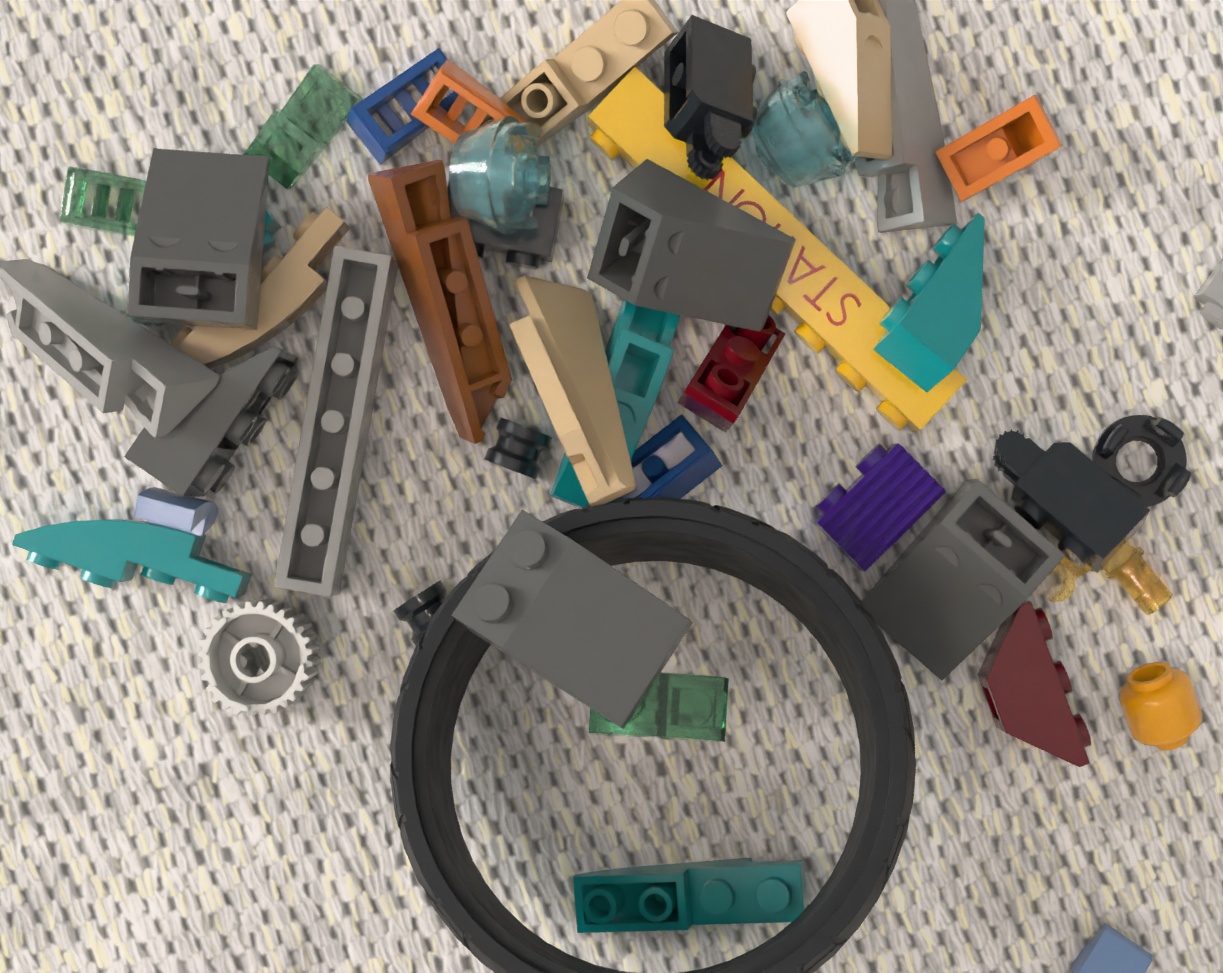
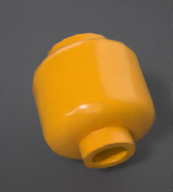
[1118,662,1203,750]

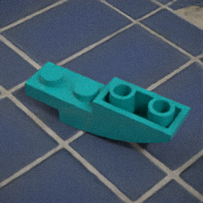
[550,299,681,508]
[12,519,252,603]
[573,858,807,933]

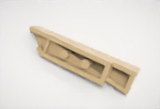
[509,275,636,507]

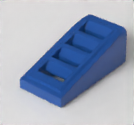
[346,48,459,164]

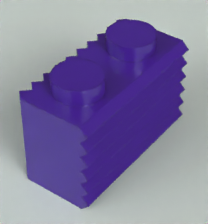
[813,443,946,572]

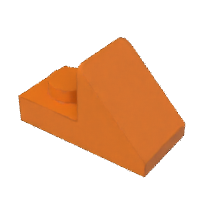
[935,95,1063,202]

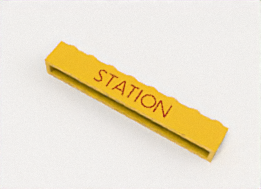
[588,67,967,432]

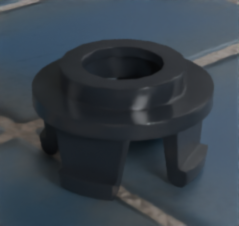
[1092,415,1192,507]

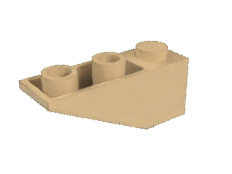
[786,0,892,160]

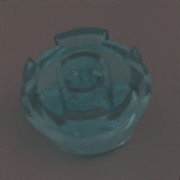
[752,71,859,188]
[449,116,551,235]

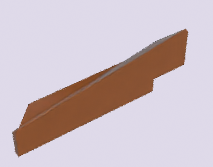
[368,160,512,444]

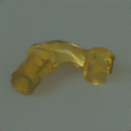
[1047,543,1173,615]

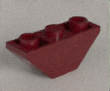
[677,315,786,433]
[977,601,1092,767]

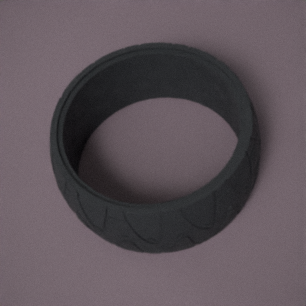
[390,497,916,973]

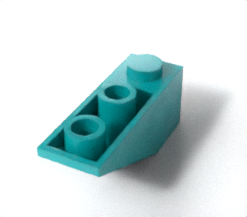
[873,213,985,392]

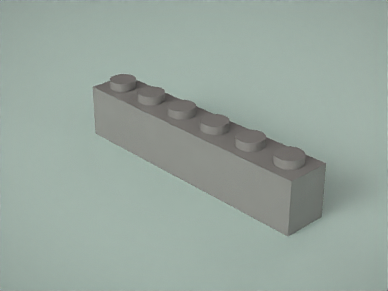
[274,246,398,597]

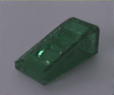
[60,166,146,237]

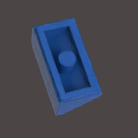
[614,414,723,500]

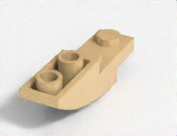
[475,0,678,175]
[170,207,350,369]

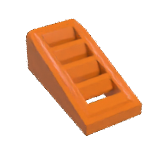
[411,59,538,179]

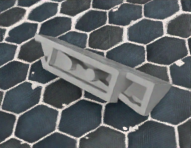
[856,0,957,233]
[0,259,220,438]

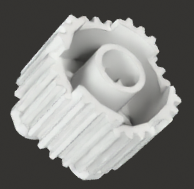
[198,599,321,716]

